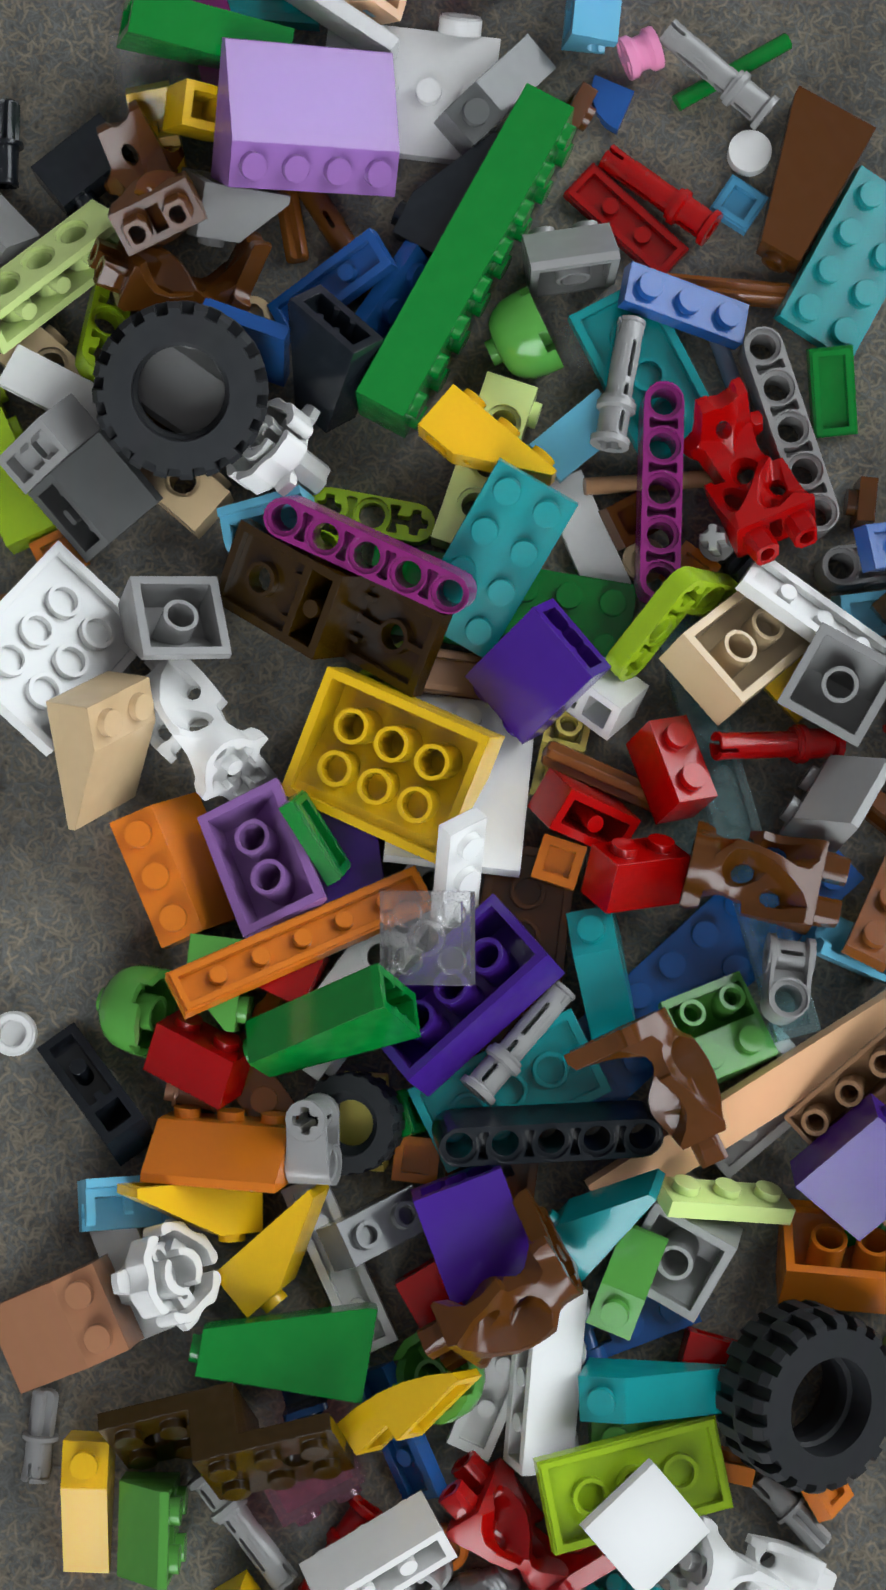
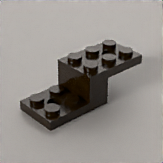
[218,519,453,697]
[97,1382,355,1501]

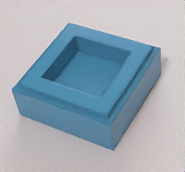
[709,174,769,236]

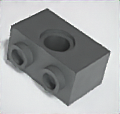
[316,1185,424,1272]

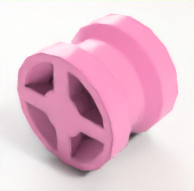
[616,26,665,81]

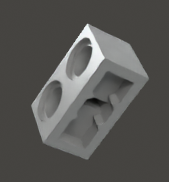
[0,393,101,495]

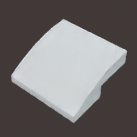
[579,1458,710,1590]

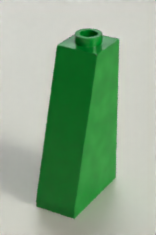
[116,0,296,69]
[243,963,421,1078]
[188,1302,378,1404]

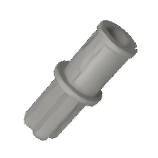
[699,524,734,564]
[20,1387,59,1484]
[751,1473,832,1553]

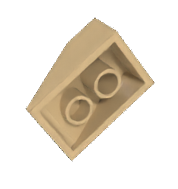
[659,591,810,726]
[46,671,156,831]

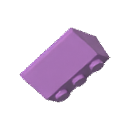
[197,777,327,938]

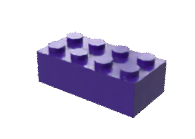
[382,893,565,1097]

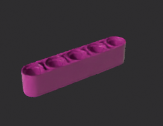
[634,381,685,604]
[263,495,477,615]

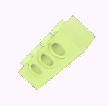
[0,199,119,355]
[431,371,543,550]

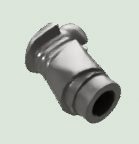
[445,1565,524,1590]

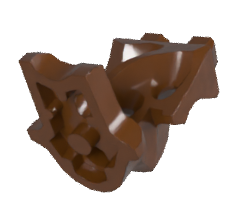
[96,100,208,257]
[87,231,272,312]
[679,821,851,935]
[563,1007,729,1168]
[417,1188,584,1371]

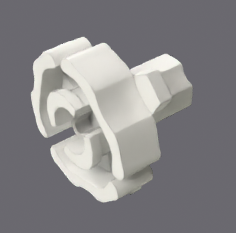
[226,398,331,497]
[111,1218,221,1332]

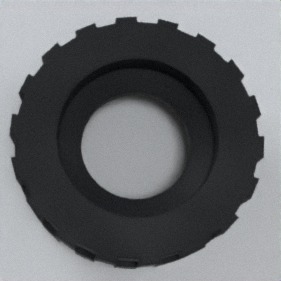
[304,1071,405,1176]

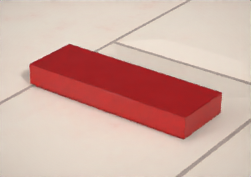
[563,162,689,274]

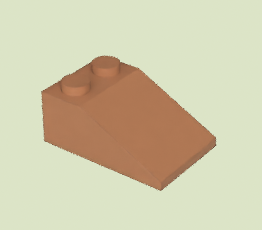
[0,1254,144,1394]

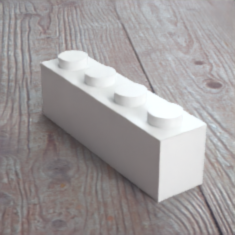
[503,1287,590,1476]

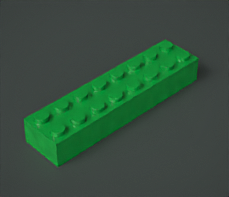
[356,83,577,438]

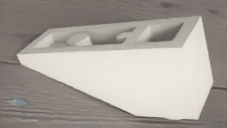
[566,657,649,741]

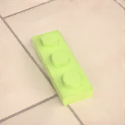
[657,1174,796,1225]

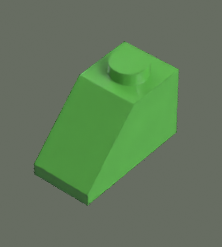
[586,1224,669,1341]

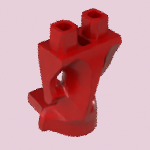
[683,377,817,566]
[438,1450,616,1590]

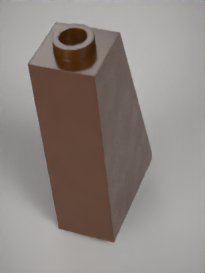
[756,86,876,275]

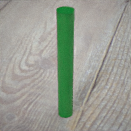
[672,33,792,111]

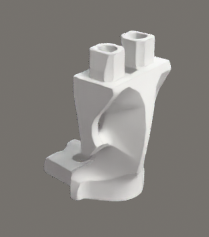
[144,659,278,801]
[664,1515,837,1590]

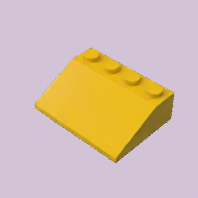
[282,666,505,864]

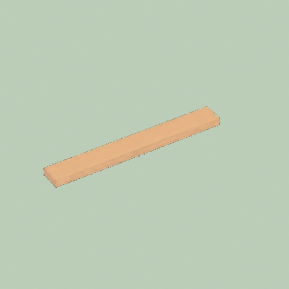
[584,990,886,1191]

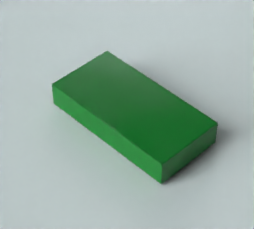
[806,344,858,438]
[278,790,351,886]

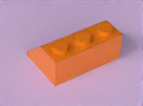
[109,792,236,949]
[140,1104,289,1194]
[775,1199,886,1315]

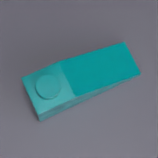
[566,907,636,1040]
[548,1169,665,1282]
[578,1357,726,1424]

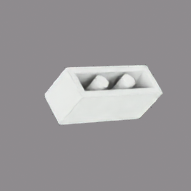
[299,1490,458,1590]

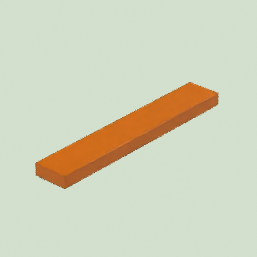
[165,865,433,1019]

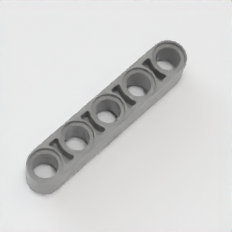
[738,326,840,539]

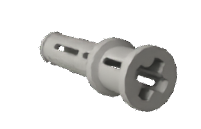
[659,19,780,130]
[590,315,646,453]
[460,981,575,1107]
[186,1473,299,1590]

